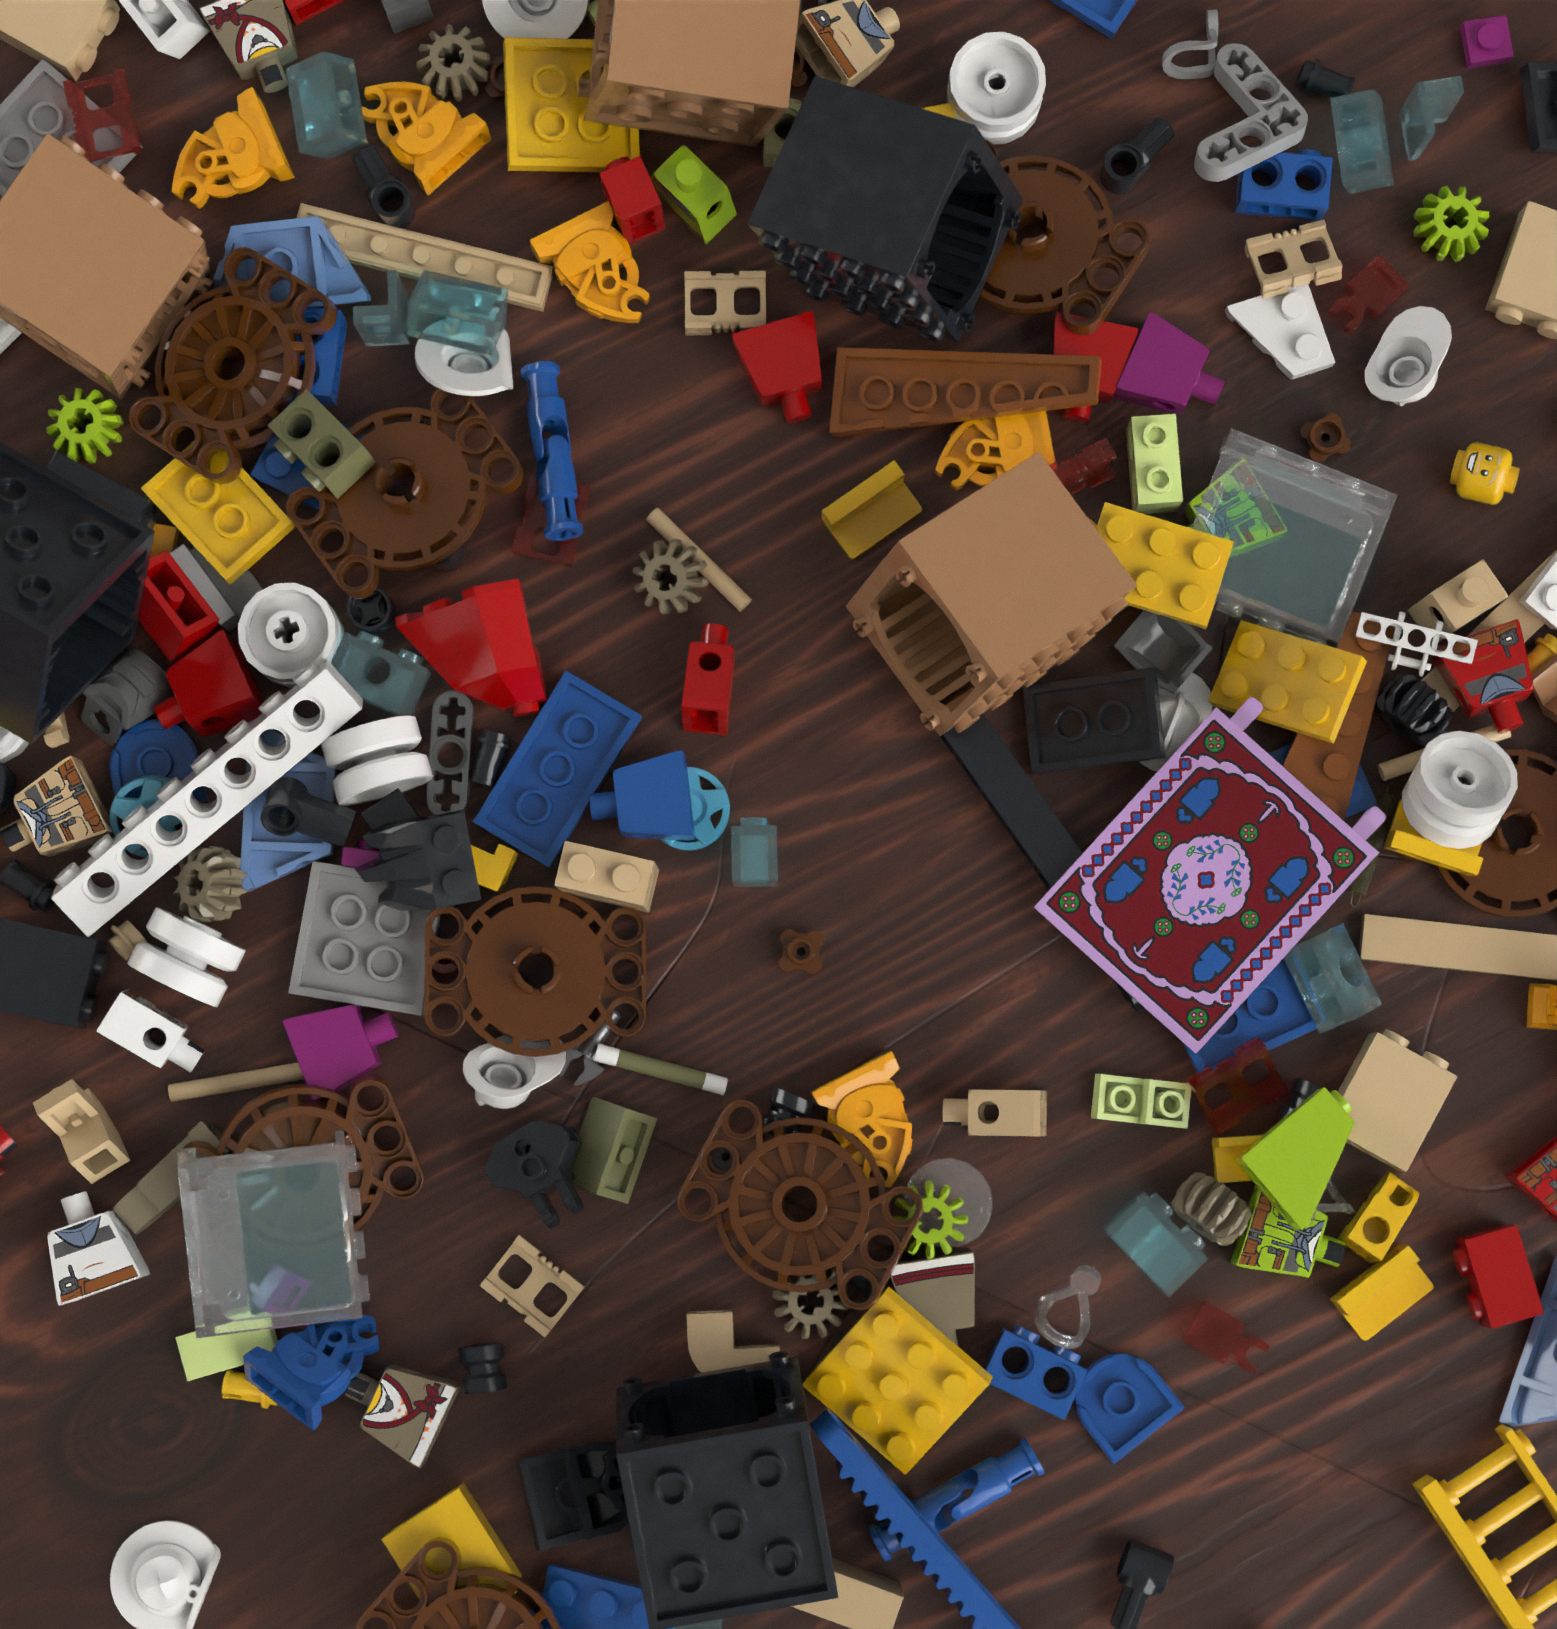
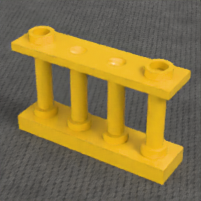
[1412,1424,1557,1629]

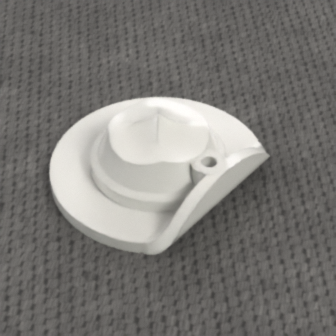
[482,0,590,39]
[415,320,513,396]
[110,1520,221,1629]

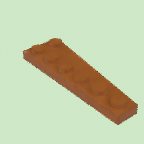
[829,347,1102,437]
[1282,612,1395,821]

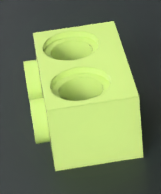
[1126,414,1183,514]

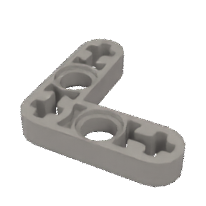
[1194,43,1308,182]

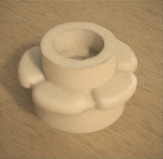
[108,920,148,961]

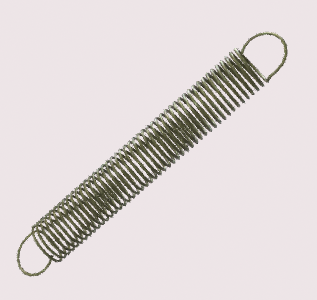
[1349,782,1397,907]

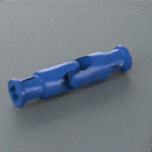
[520,361,584,541]
[867,1437,1045,1562]

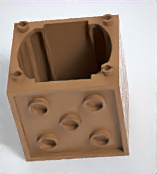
[577,0,800,147]
[0,133,214,400]
[846,452,1137,736]

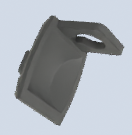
[1114,610,1213,694]
[81,647,174,746]

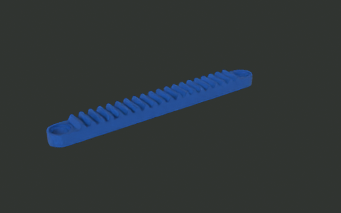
[810,1408,1022,1629]

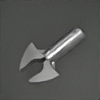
[559,1009,620,1086]

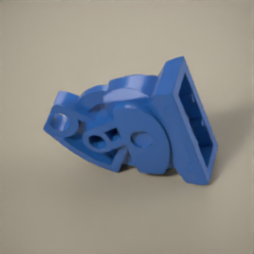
[243,1313,379,1431]

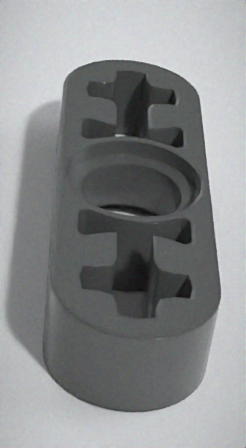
[427,690,475,815]

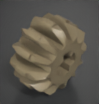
[416,24,491,102]
[632,539,709,614]
[173,846,248,922]
[1171,1172,1252,1246]
[772,1268,848,1339]

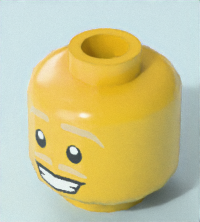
[1450,442,1520,505]

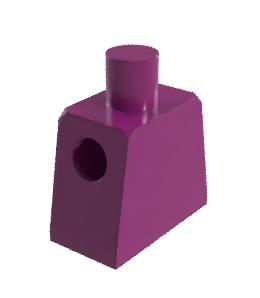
[1112,312,1225,414]
[283,1005,399,1101]

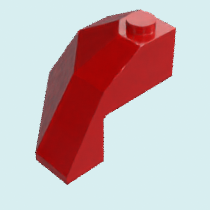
[395,578,548,717]

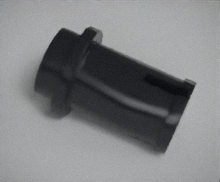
[1296,59,1355,105]
[469,729,511,787]
[0,860,56,912]

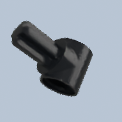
[1100,117,1175,195]
[353,145,416,229]
[1110,1538,1174,1629]

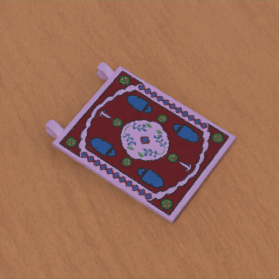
[1034,697,1386,1054]

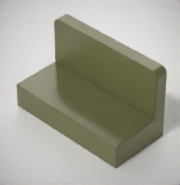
[571,1097,658,1204]

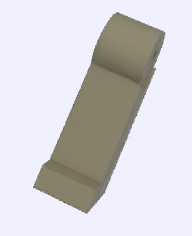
[112,1121,233,1235]

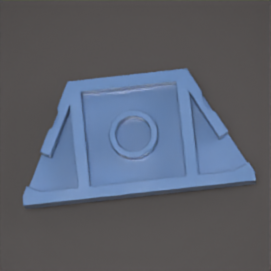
[213,216,371,307]
[240,720,338,892]
[1499,1256,1557,1427]

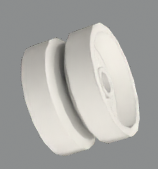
[947,32,1046,145]
[238,583,345,688]
[321,715,433,806]
[1402,731,1518,849]
[127,907,246,1007]

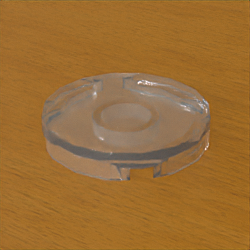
[903,1158,993,1248]

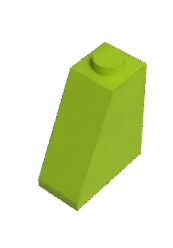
[1235,1087,1355,1231]

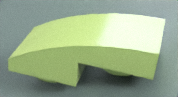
[1091,1074,1192,1129]
[175,1311,278,1381]

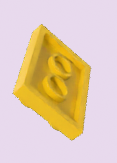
[141,441,296,585]
[1096,502,1234,629]
[1208,620,1367,744]

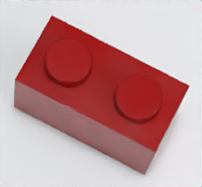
[138,551,220,663]
[1453,1223,1544,1329]

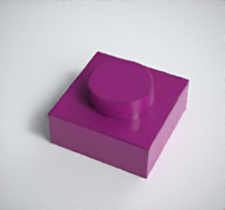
[1460,15,1514,69]
[341,841,380,868]

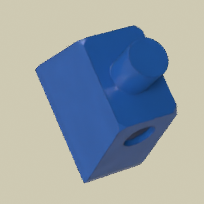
[589,750,696,841]

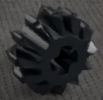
[1374,674,1454,747]

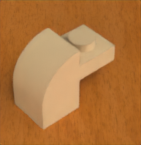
[33,1079,130,1184]
[686,1309,780,1373]

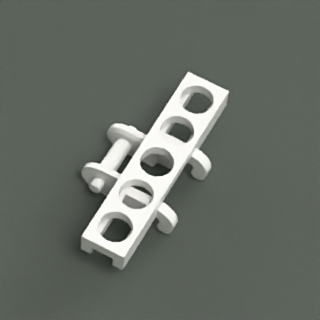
[1356,611,1478,677]

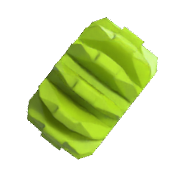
[1413,185,1489,262]
[46,388,124,464]
[892,1180,968,1259]

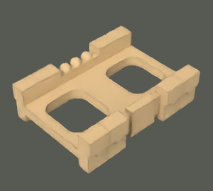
[1245,219,1342,299]
[684,271,766,336]
[479,1235,585,1337]

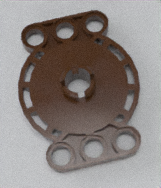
[979,140,1149,335]
[129,247,337,484]
[286,388,523,599]
[1394,749,1557,918]
[424,886,646,1057]
[177,1074,424,1267]
[677,1099,924,1310]
[355,1537,561,1629]

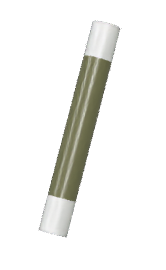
[593,1043,728,1095]

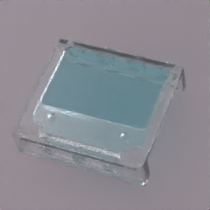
[1192,429,1398,647]
[177,1130,370,1338]

